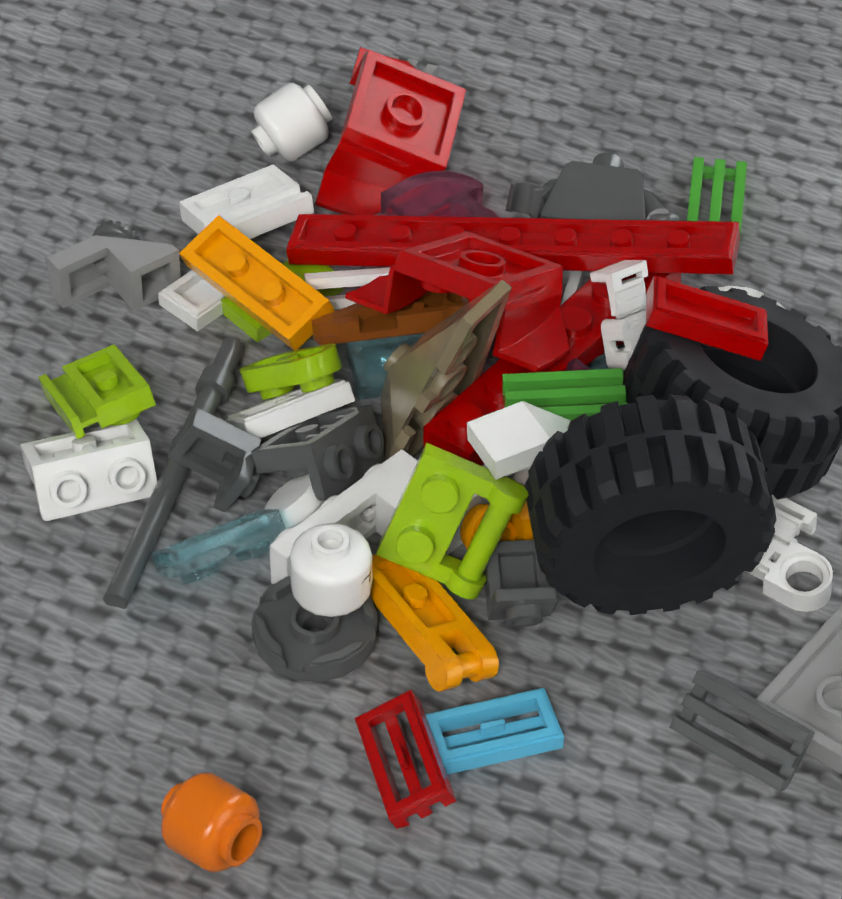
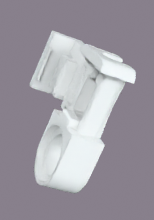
[590,260,648,370]
[745,495,833,612]

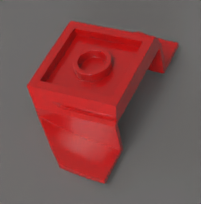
[314,47,466,215]
[345,231,570,372]

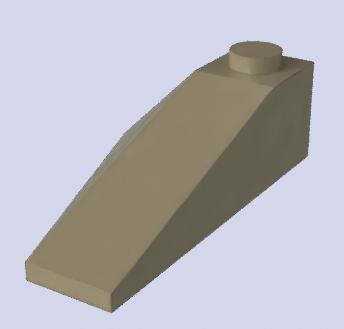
[381,280,512,461]

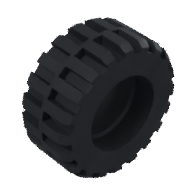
[623,286,842,500]
[525,394,777,615]

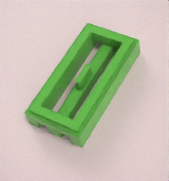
[687,157,747,244]
[502,368,628,421]

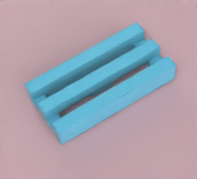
[425,688,564,775]

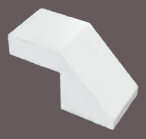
[467,401,571,480]

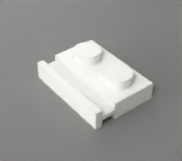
[179,165,314,239]

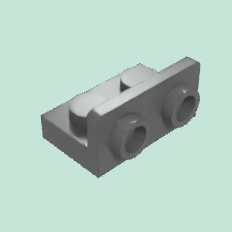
[251,405,385,501]

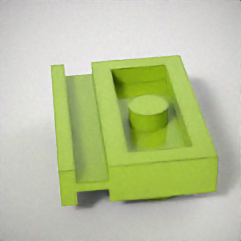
[38,344,156,439]

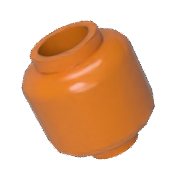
[161,772,262,873]

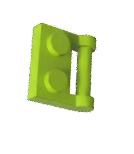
[376,442,529,600]

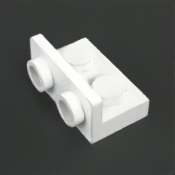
[20,419,157,521]

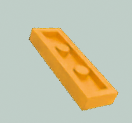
[179,215,335,350]

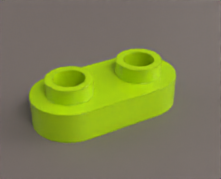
[240,344,343,400]

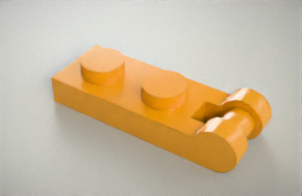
[370,554,499,692]

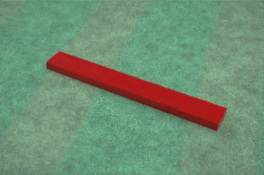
[286,214,740,274]

